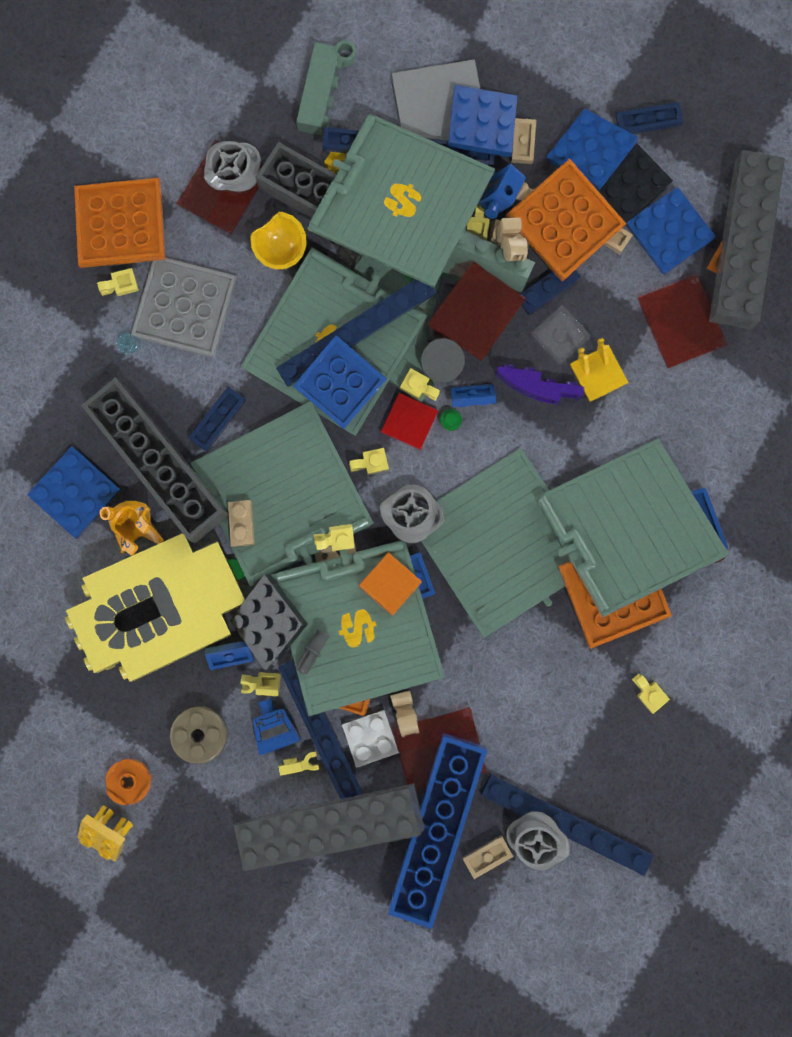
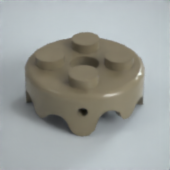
[170,706,229,764]

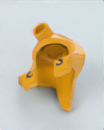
[100,501,165,555]

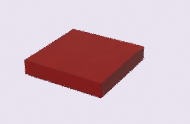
[381,393,438,450]

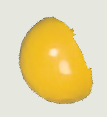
[251,212,306,269]

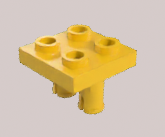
[77,805,133,862]

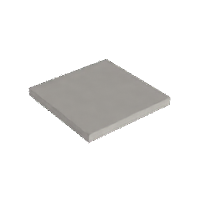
[392,59,480,140]
[131,258,238,359]

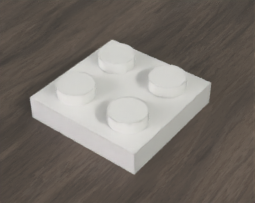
[342,710,399,768]

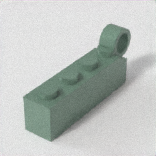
[297,40,356,136]
[449,228,535,293]

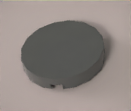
[421,338,465,382]

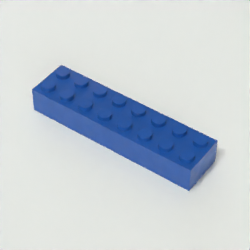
[388,733,487,929]

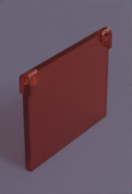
[177,140,263,234]
[428,262,526,362]
[637,274,727,369]
[392,707,487,791]

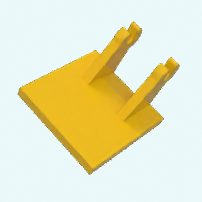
[570,338,629,402]

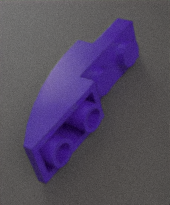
[496,364,584,405]

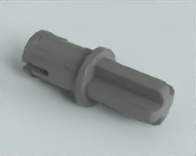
[296,629,330,675]

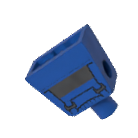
[478,164,526,219]
[253,698,302,756]

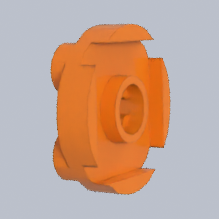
[105,758,152,805]

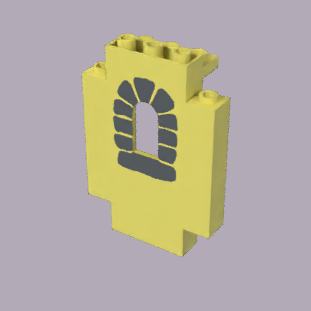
[65,533,245,682]

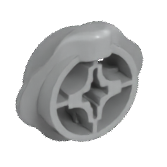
[204,141,261,192]
[380,485,444,543]
[507,812,570,870]

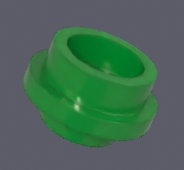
[440,409,462,431]

